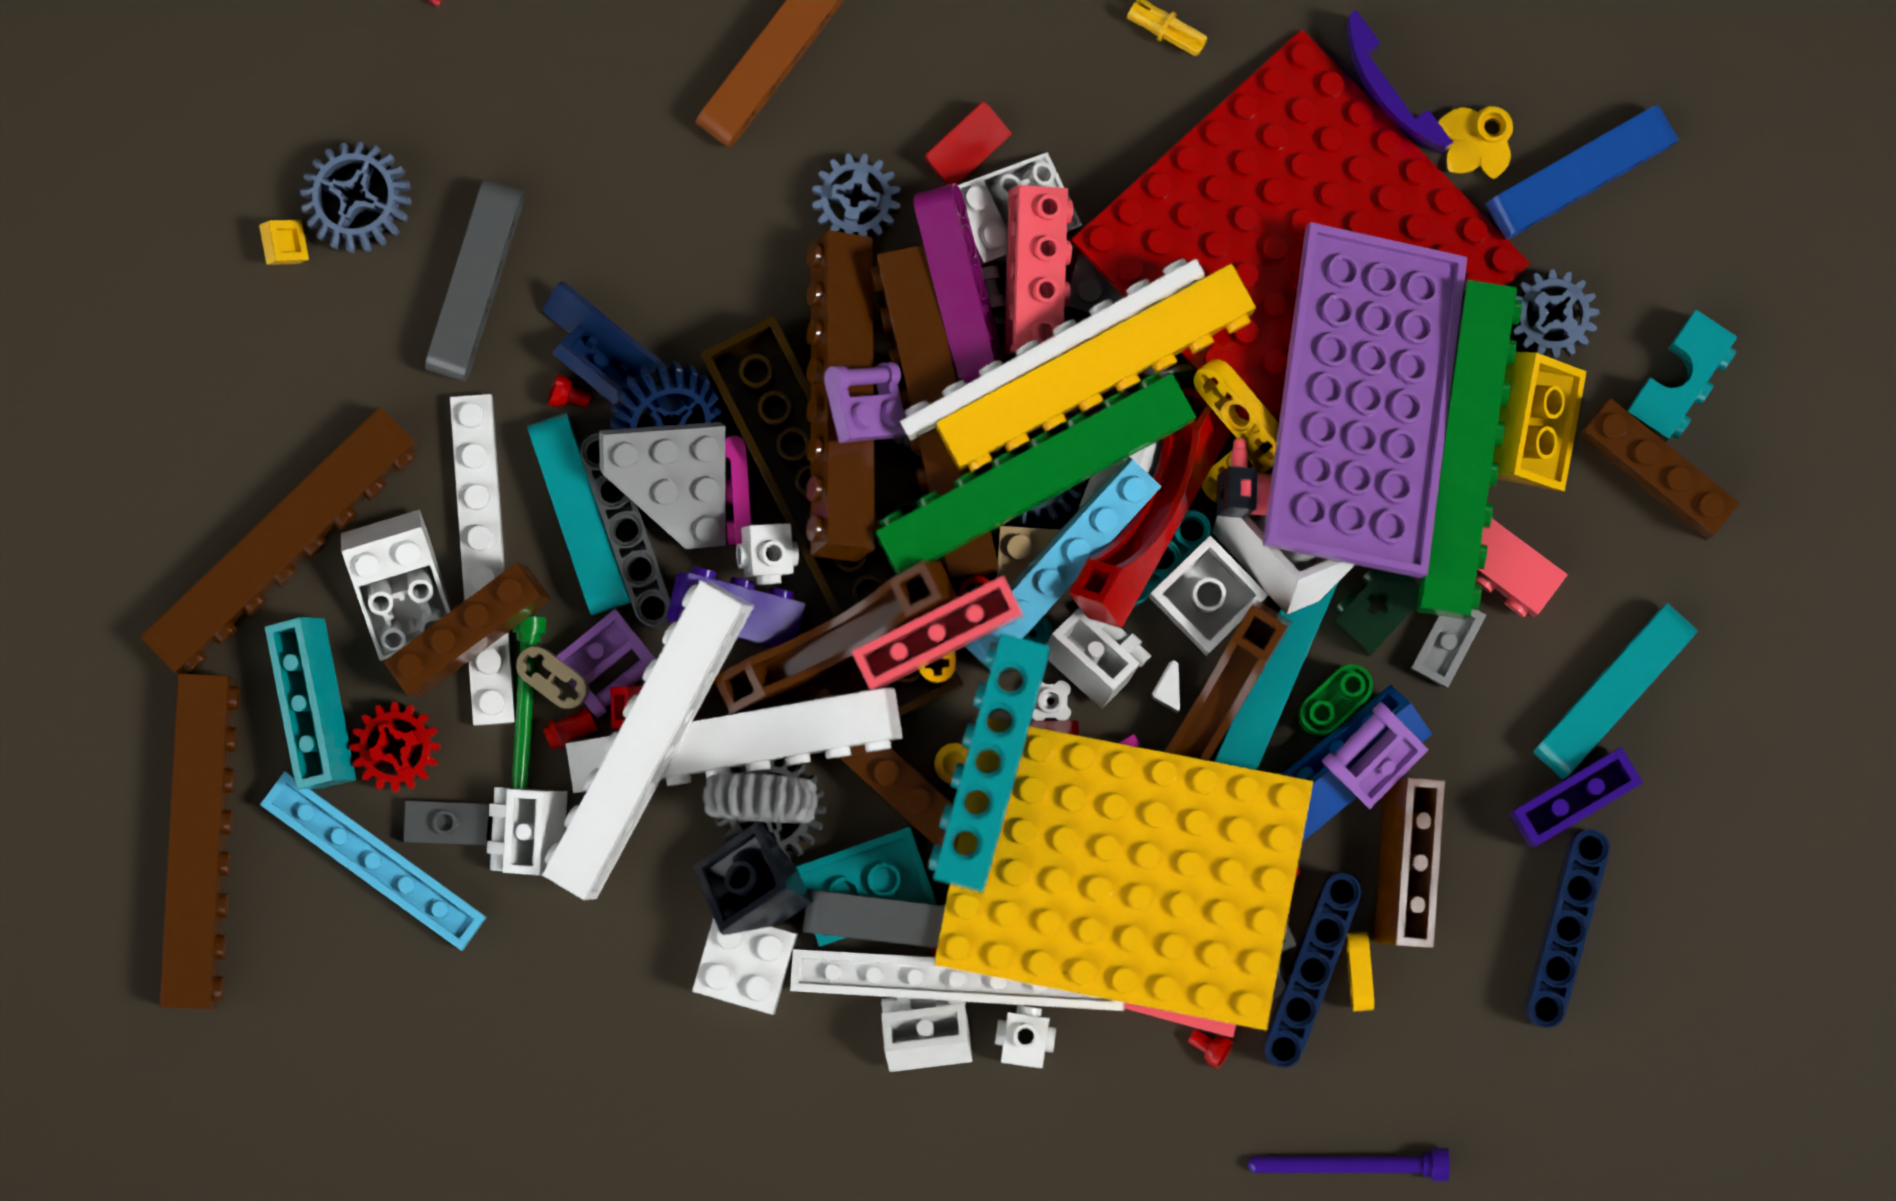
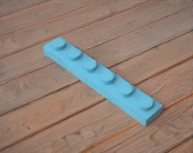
[965,457,1161,670]
[260,771,487,951]

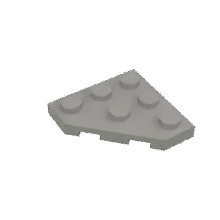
[599,422,726,549]

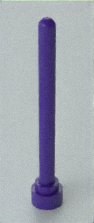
[1248,1148,1450,1182]

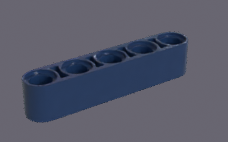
[1524,829,1610,1028]
[1263,873,1361,1068]

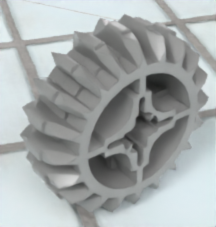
[703,773,818,823]

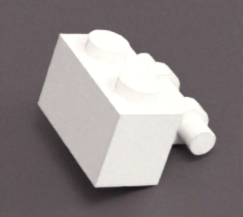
[1046,608,1152,709]
[487,787,567,875]
[881,997,973,1072]

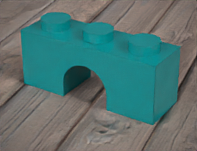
[1626,310,1737,442]

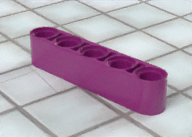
[914,183,1006,385]

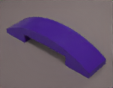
[1346,10,1453,154]

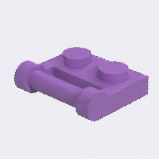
[824,362,907,443]
[557,609,655,719]
[1321,701,1429,809]

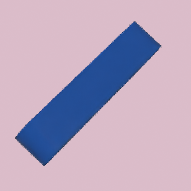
[1485,105,1679,240]

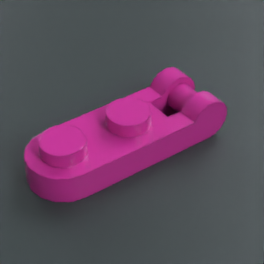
[725,435,753,549]

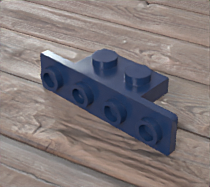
[542,281,669,402]

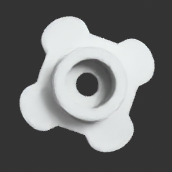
[1032,680,1071,721]

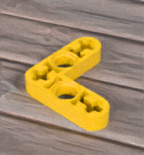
[1194,359,1279,502]

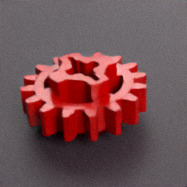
[350,702,442,793]

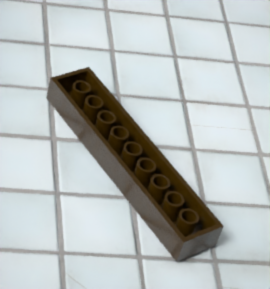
[700,315,963,719]

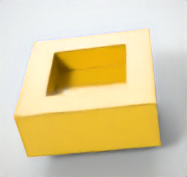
[259,220,309,265]

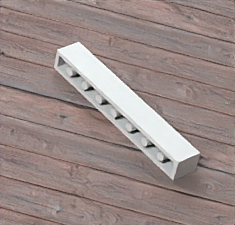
[542,580,754,900]
[566,688,903,793]

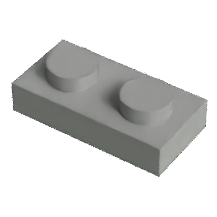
[1410,610,1486,689]

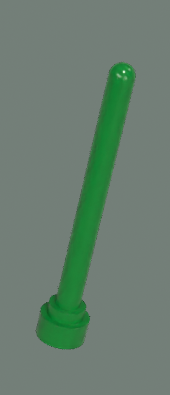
[511,616,547,789]

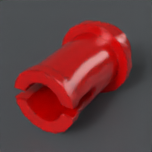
[543,707,598,751]

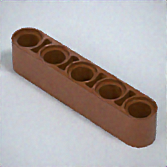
[696,0,844,148]

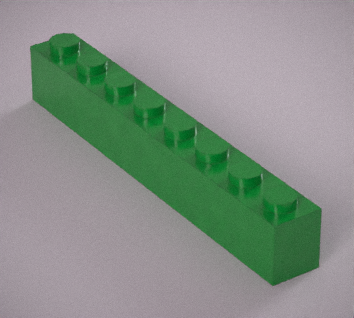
[1416,280,1522,620]
[875,372,1196,576]

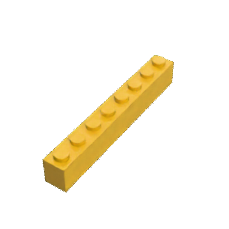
[936,264,1256,472]

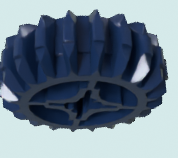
[610,360,722,430]

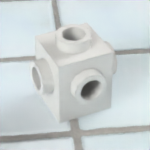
[736,523,799,585]
[995,1005,1056,1068]

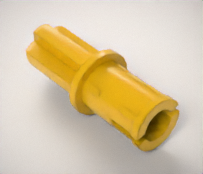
[1127,0,1207,56]

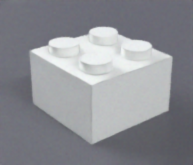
[1149,536,1268,656]
[692,918,798,1015]

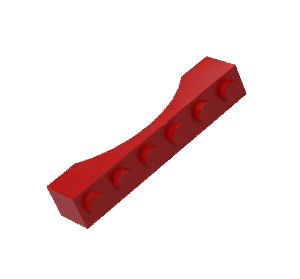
[1069,387,1231,628]

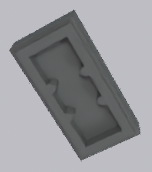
[404,801,489,846]

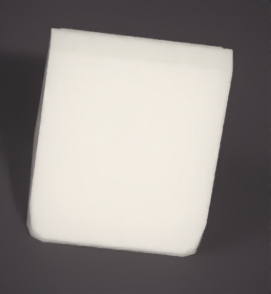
[1151,660,1180,713]

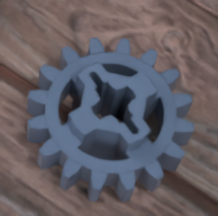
[812,153,901,238]
[1511,269,1599,360]

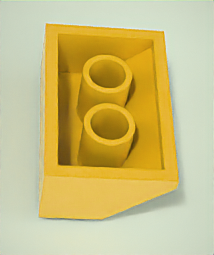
[1493,352,1587,492]

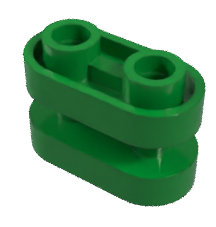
[1297,664,1373,737]

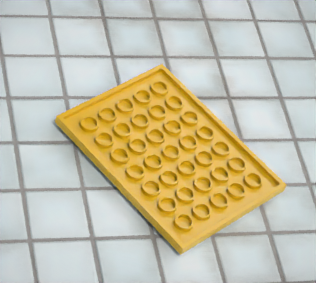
[934,718,1313,1031]

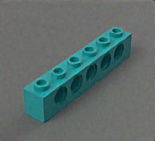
[928,633,1050,894]

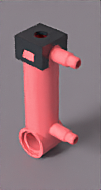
[1216,438,1272,518]

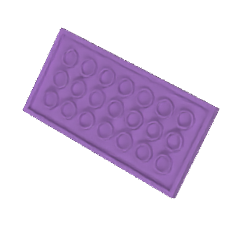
[1263,222,1467,578]

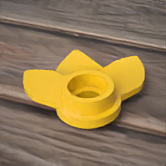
[1438,106,1513,179]

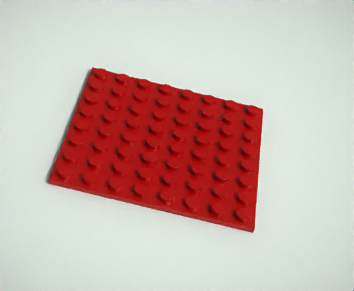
[1070,30,1531,448]

